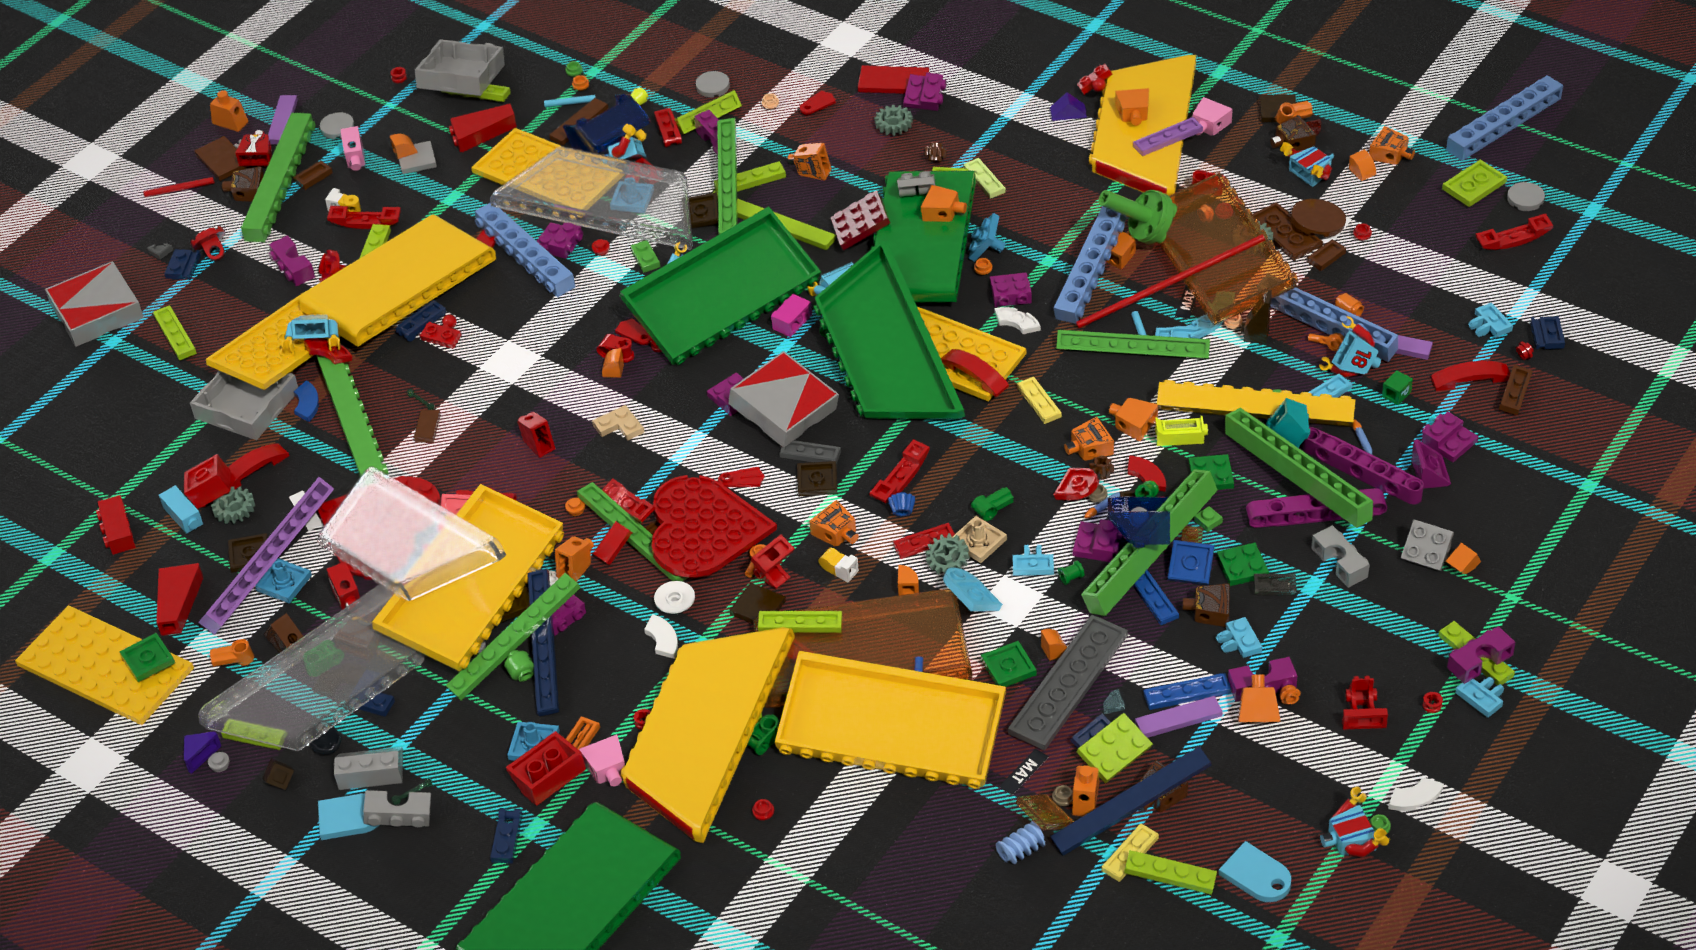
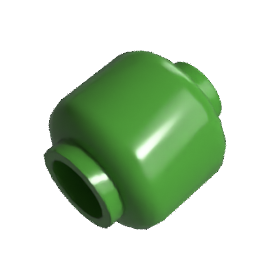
[504,650,534,682]

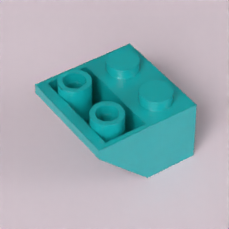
[1266,398,1310,448]

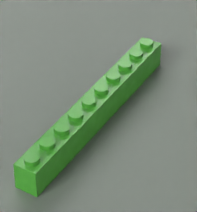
[241,113,315,242]
[316,355,389,488]
[1225,408,1373,528]
[1081,469,1218,616]

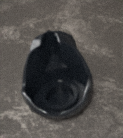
[309,720,341,755]

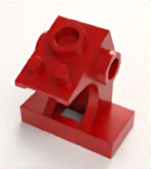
[751,534,795,589]
[1342,676,1388,730]

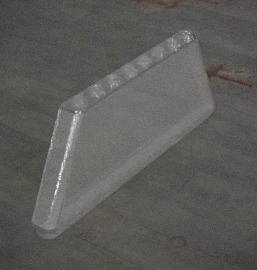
[490,146,693,250]
[317,466,506,601]
[198,582,425,751]

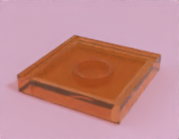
[1016,794,1074,830]

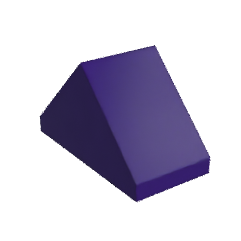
[1050,92,1087,121]
[184,732,221,774]

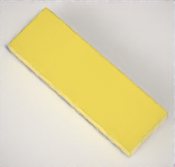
[1017,377,1062,424]
[1102,823,1159,882]

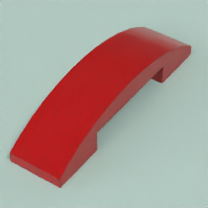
[327,206,401,229]
[1476,214,1553,250]
[941,349,1009,397]
[1431,361,1510,391]
[869,439,930,503]
[228,443,289,489]
[602,479,656,523]

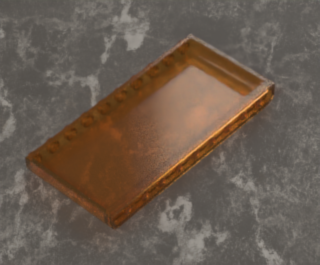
[1159,172,1299,326]
[753,589,973,708]

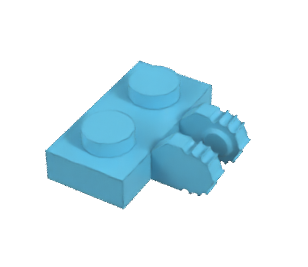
[1468,302,1513,337]
[1013,545,1054,576]
[1216,617,1262,658]
[1455,677,1504,717]

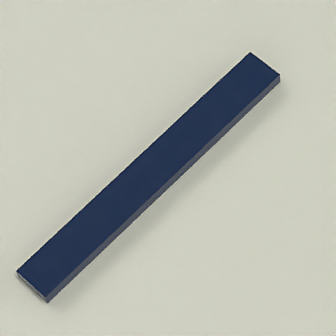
[528,568,559,717]
[1051,746,1212,856]

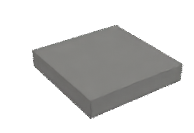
[399,141,437,174]

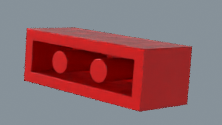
[96,495,136,555]

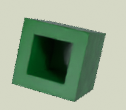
[1382,370,1413,405]

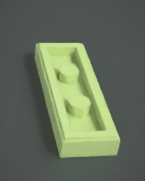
[963,158,1006,199]

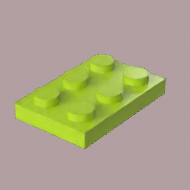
[1442,159,1507,207]
[1077,713,1153,784]

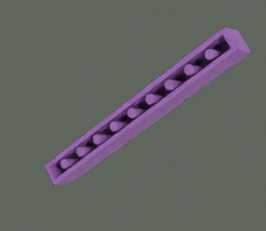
[199,477,334,635]

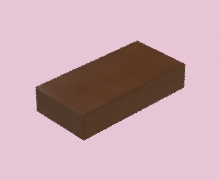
[293,160,333,190]
[1307,239,1346,271]
[414,410,441,443]

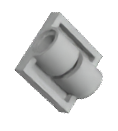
[897,171,935,197]
[1401,520,1454,571]

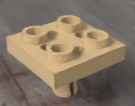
[952,516,1007,563]

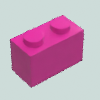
[771,294,812,337]

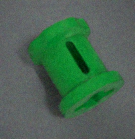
[1135,480,1159,502]
[1058,560,1085,585]

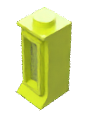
[1155,416,1208,446]

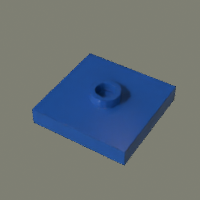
[1168,540,1214,586]

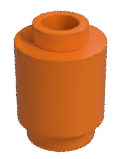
[1335,293,1364,317]

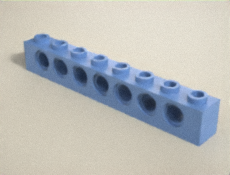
[1446,75,1563,161]
[475,202,575,298]
[1054,206,1129,324]
[1258,275,1398,362]

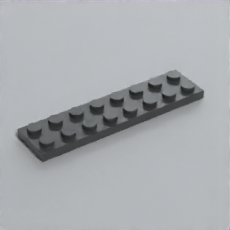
[1008,615,1128,750]

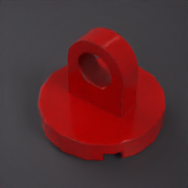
[190,226,225,261]
[319,250,347,282]

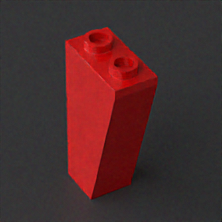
[449,104,517,153]
[157,563,203,636]

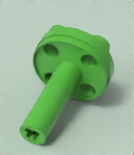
[1099,190,1177,244]

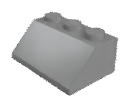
[334,747,403,790]

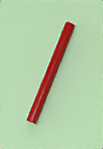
[143,177,214,198]

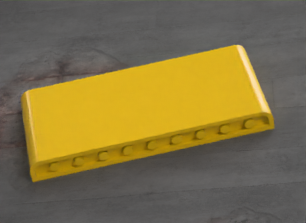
[299,215,496,346]
[372,484,564,671]
[775,651,1006,789]

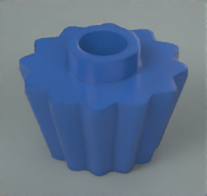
[888,492,915,517]

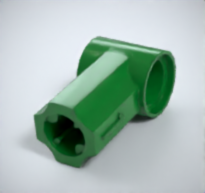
[971,487,1014,521]

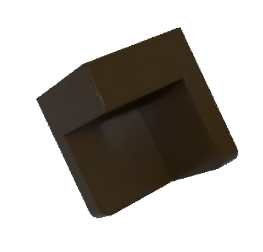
[263,758,294,790]

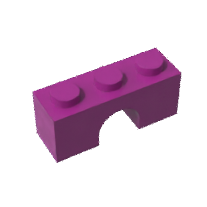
[694,110,719,155]
[268,235,315,286]
[1447,626,1515,684]
[1228,657,1297,702]

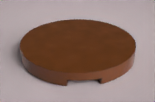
[1291,199,1346,237]

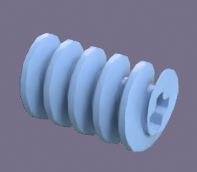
[996,821,1046,865]

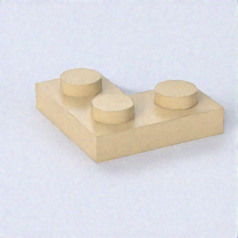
[592,405,644,440]

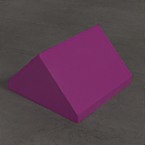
[1411,439,1451,489]

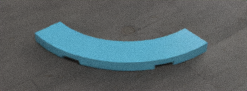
[1155,292,1236,339]

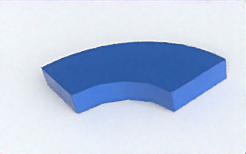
[294,380,319,422]

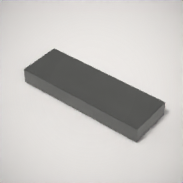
[780,440,841,464]

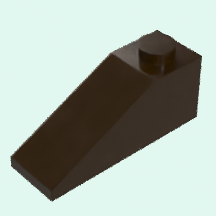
[1241,290,1272,345]

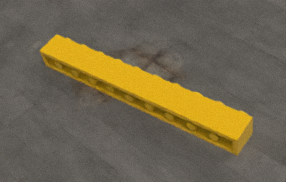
[1157,380,1355,427]

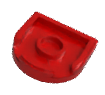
[1053,468,1099,500]

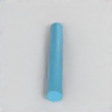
[544,95,596,107]
[1131,311,1147,355]

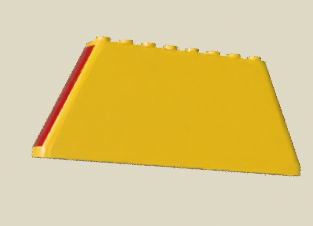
[1089,55,1196,202]
[621,627,795,843]

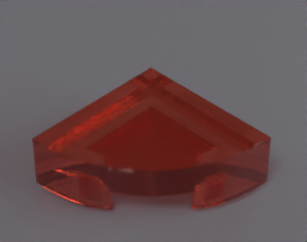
[1306,119,1321,136]

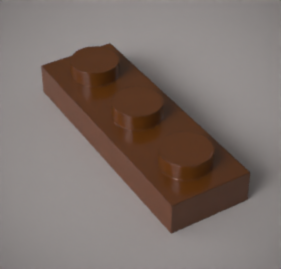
[1499,365,1532,415]

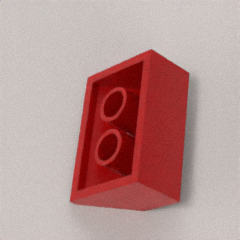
[506,731,586,806]

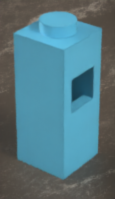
[159,485,203,534]

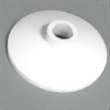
[654,581,695,614]

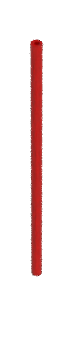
[1076,234,1265,328]

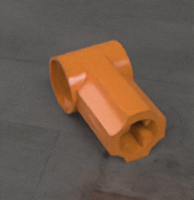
[1275,101,1313,124]
[210,639,254,667]

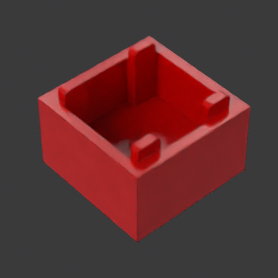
[184,454,231,509]

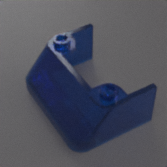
[563,94,651,153]
[1108,497,1170,548]

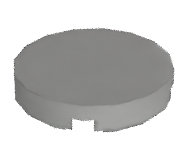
[696,71,730,98]
[320,113,354,139]
[1507,182,1545,211]

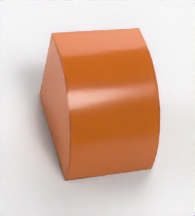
[390,134,418,159]
[1349,149,1376,181]
[602,348,624,378]
[1446,543,1481,574]
[898,565,919,597]
[1041,629,1067,661]

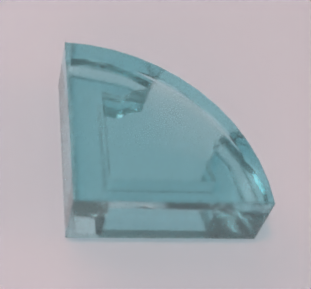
[1103,689,1125,714]

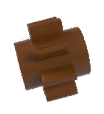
[925,142,947,162]
[1090,456,1114,480]

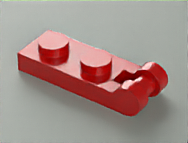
[654,108,682,147]

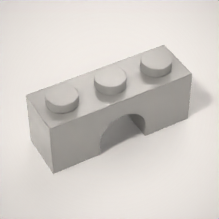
[1311,525,1370,587]
[363,790,431,827]

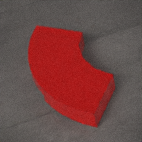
[303,338,352,364]
[1128,455,1166,491]

